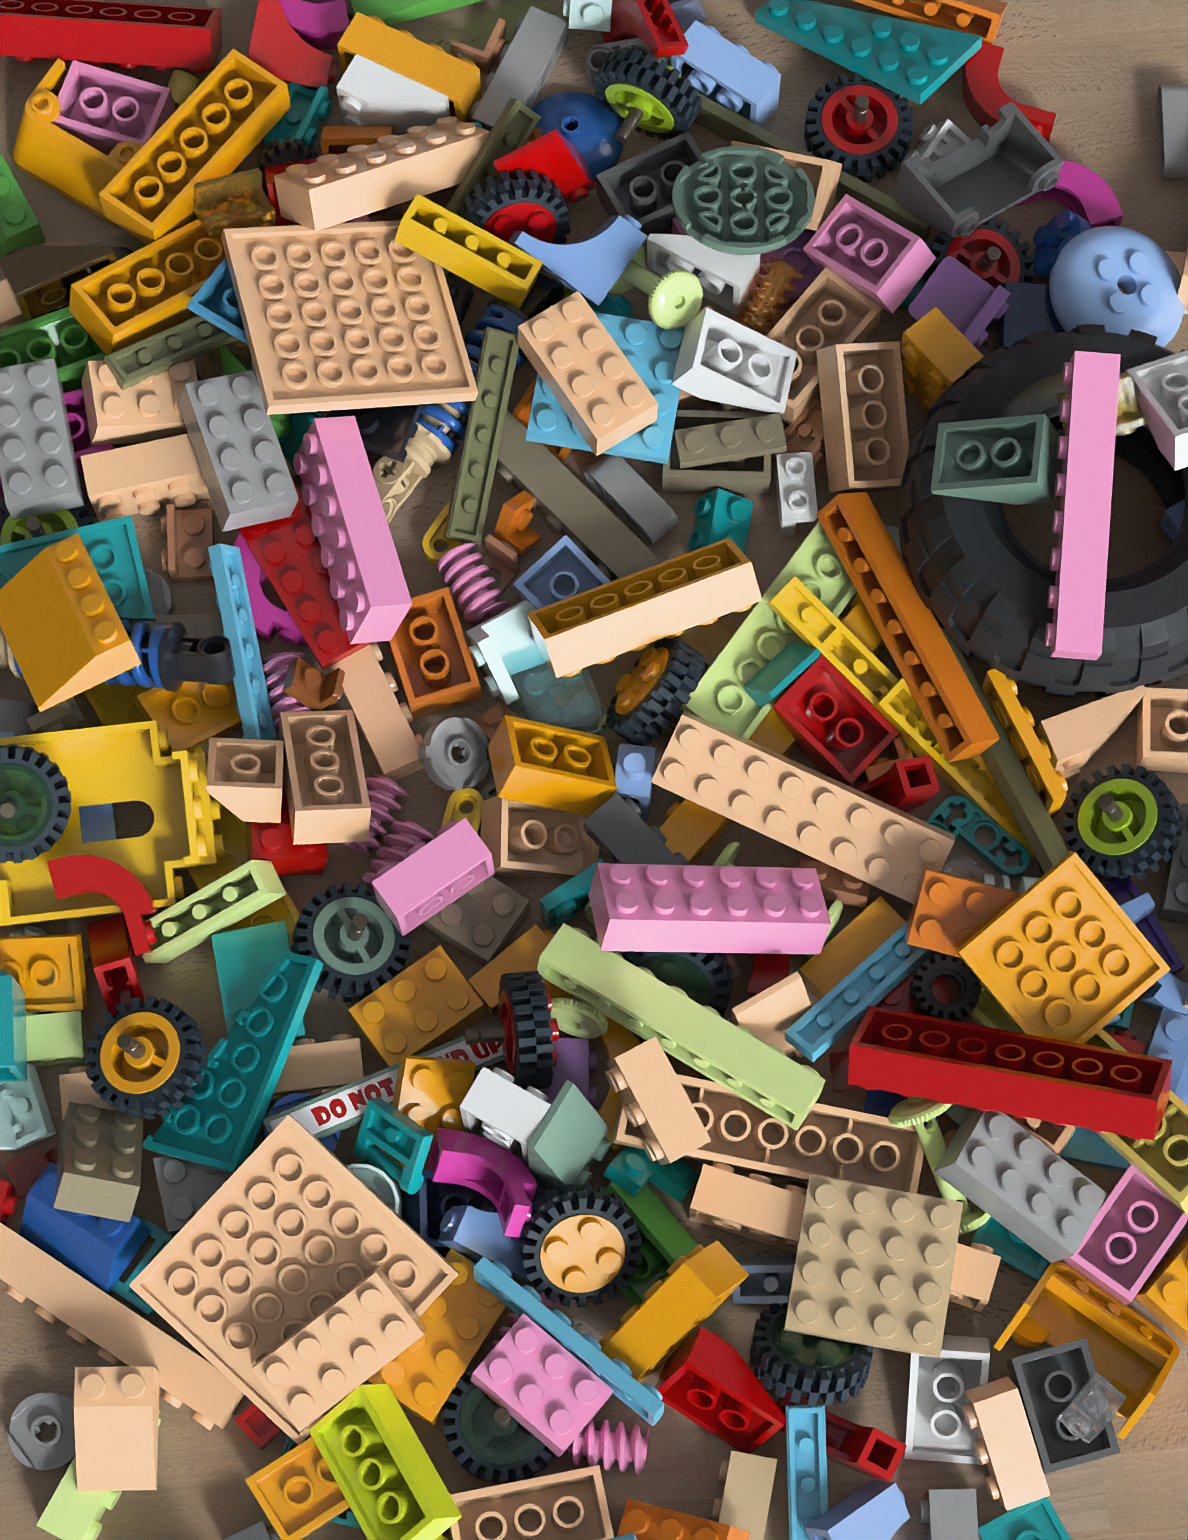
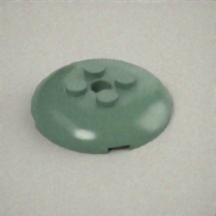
[672,146,815,255]

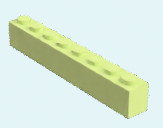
[537,923,826,1131]

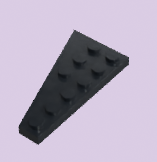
[325,276,474,463]

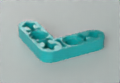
[925,795,1030,879]

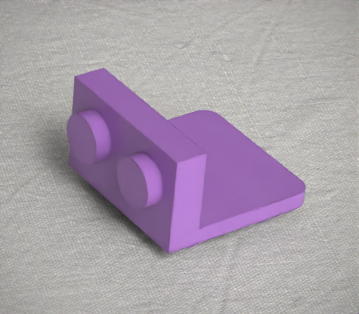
[908,256,1011,349]

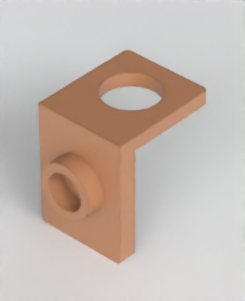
[450,18,507,74]
[479,534,520,602]

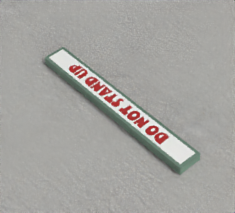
[261,1021,505,1140]

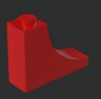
[247,0,339,88]
[600,0,689,58]
[87,914,146,1016]

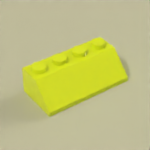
[308,1384,462,1540]

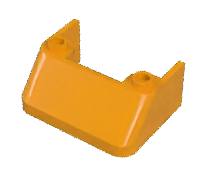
[12,58,143,224]
[993,1261,1180,1440]

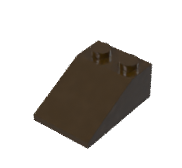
[0,245,117,322]

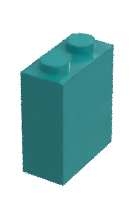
[0,971,27,1083]

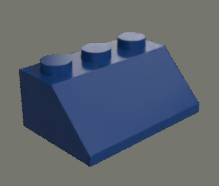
[19,1161,152,1294]

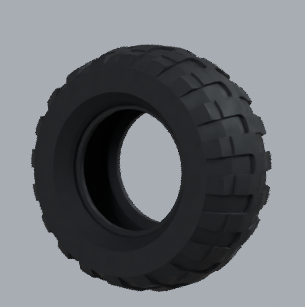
[899,324,1188,697]

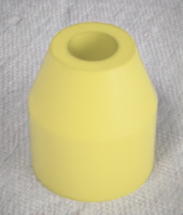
[167,70,199,107]

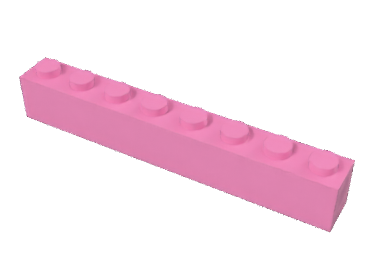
[1045,351,1121,660]

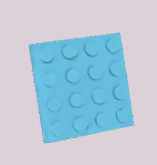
[526,305,685,464]

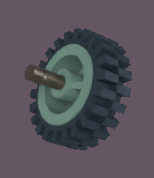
[291,882,411,1002]

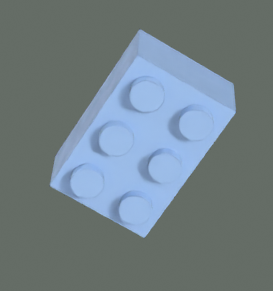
[671,20,781,127]

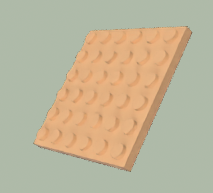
[221,220,478,415]
[129,1114,459,1445]

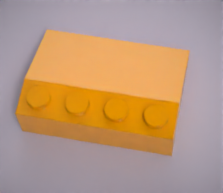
[0,533,142,712]

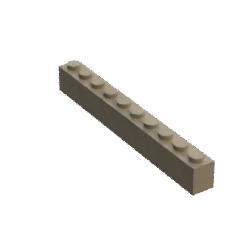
[495,410,735,675]

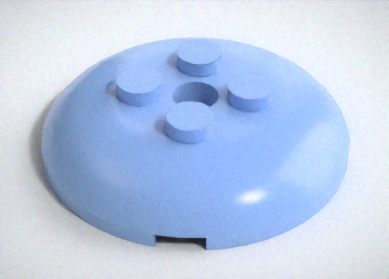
[1049,226,1185,347]

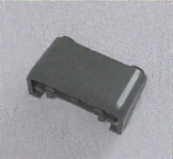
[893,102,1064,238]

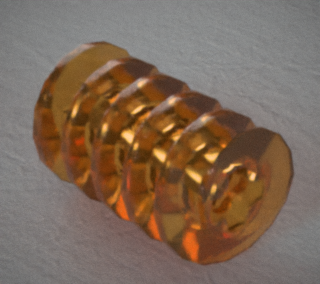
[734,256,804,335]

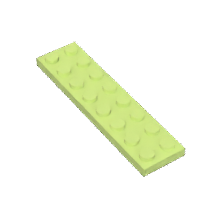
[680,493,895,739]

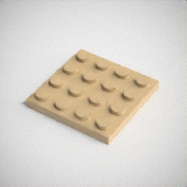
[784,1175,964,1358]

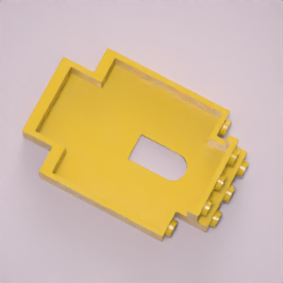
[0,720,225,928]

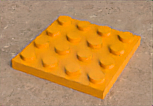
[955,851,1171,1044]

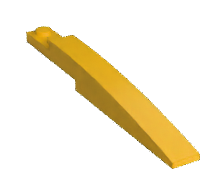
[767,576,1035,859]

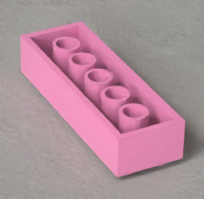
[293,416,412,644]
[588,863,831,954]

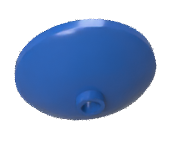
[531,91,623,182]

